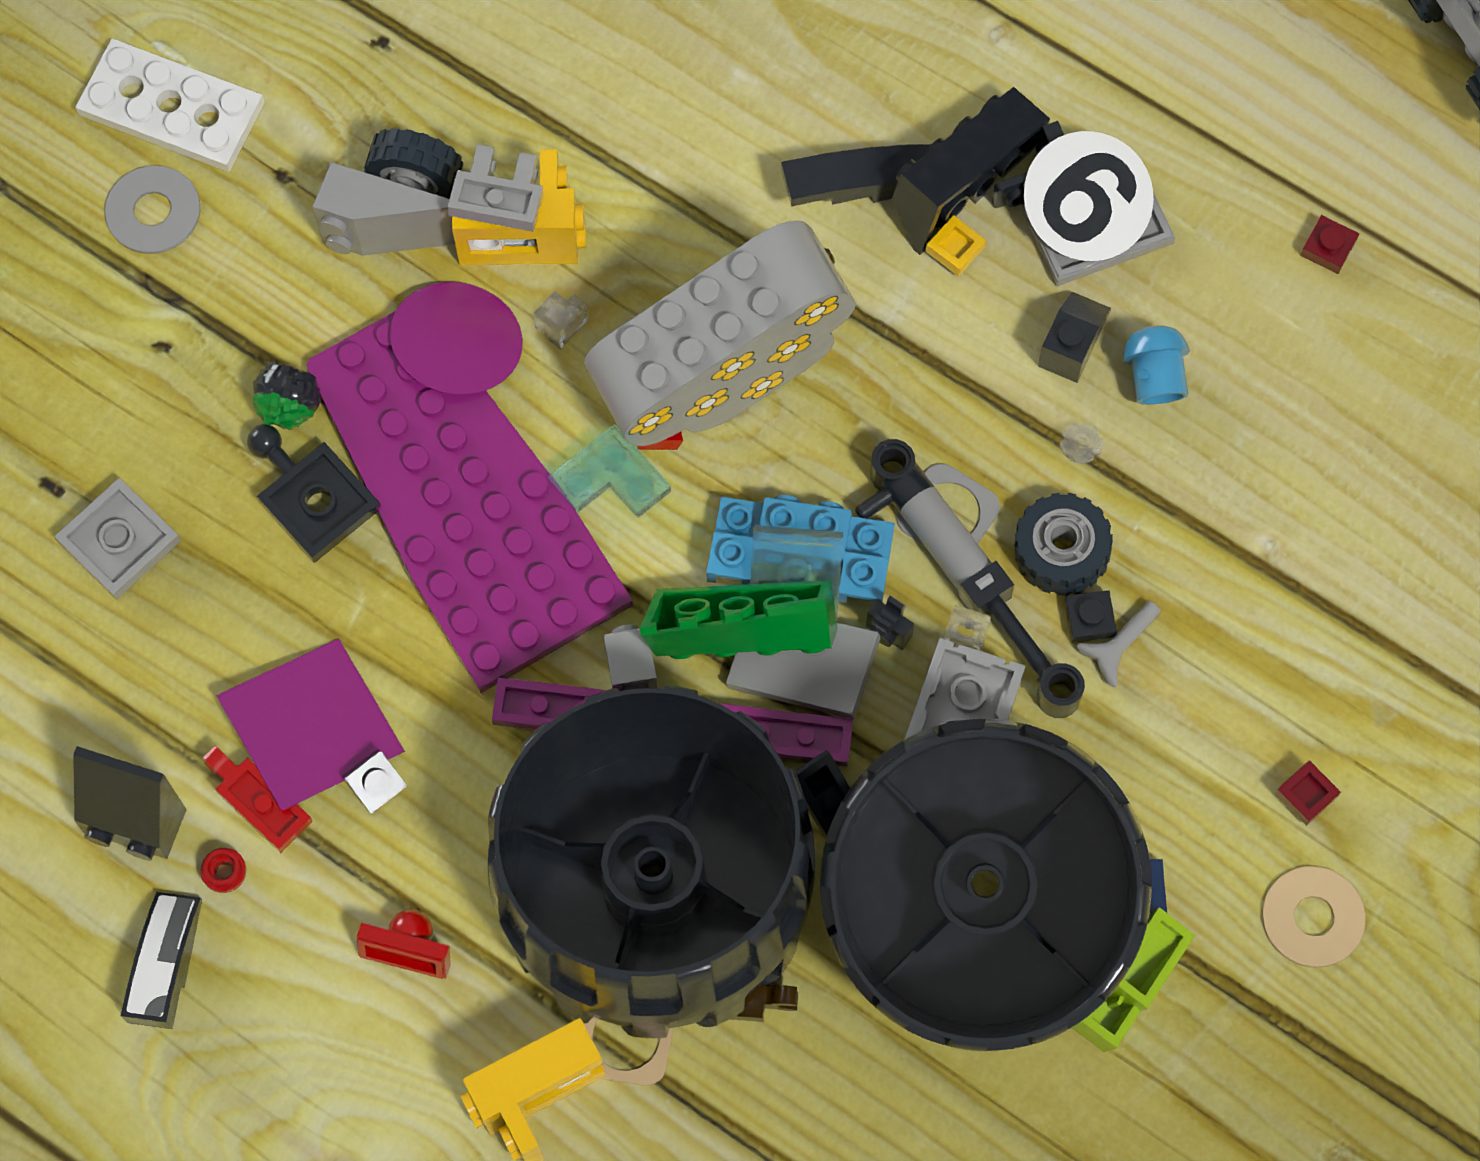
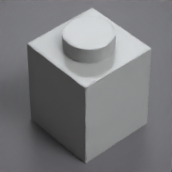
[604,625,658,691]

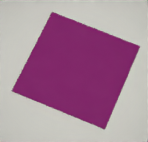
[216,638,405,811]

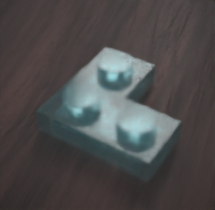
[548,424,671,518]

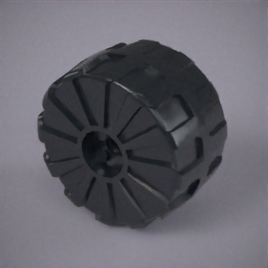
[488,685,815,1038]
[820,719,1152,1051]

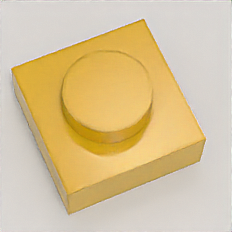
[926,215,987,277]

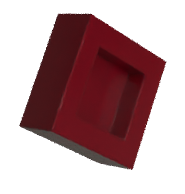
[1300,215,1360,274]
[1275,760,1341,826]

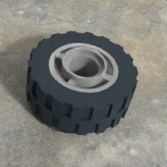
[364,128,463,199]
[1014,493,1113,595]

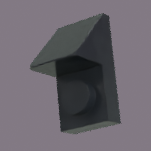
[795,750,850,840]

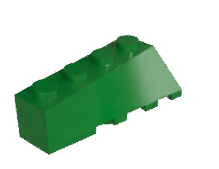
[640,580,838,659]

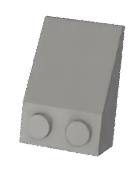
[312,162,455,256]

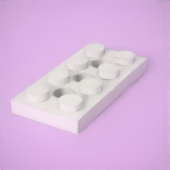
[75,39,265,172]

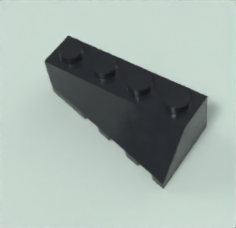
[892,87,1050,255]

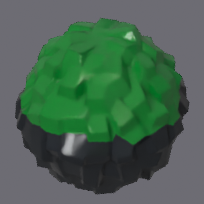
[252,361,321,430]

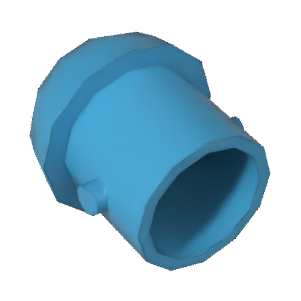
[1123,325,1190,405]

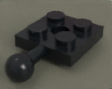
[247,424,381,563]

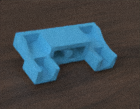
[706,495,895,604]

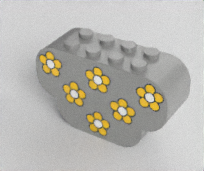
[584,220,856,446]

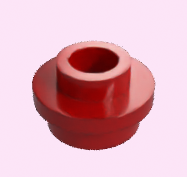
[200,848,247,893]

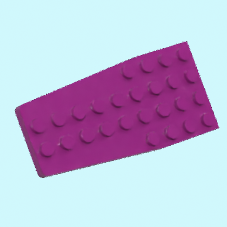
[307,311,633,693]

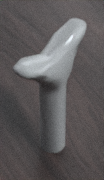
[1077,601,1161,687]

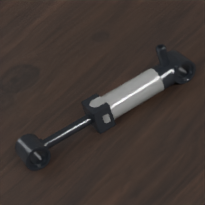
[855,439,1085,718]

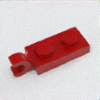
[203,746,313,854]

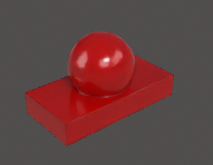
[356,909,451,979]

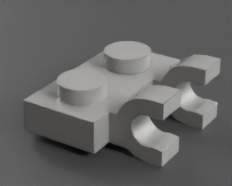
[447,144,543,232]

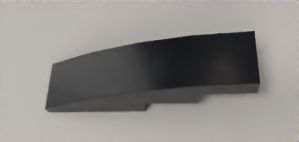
[781,144,931,207]

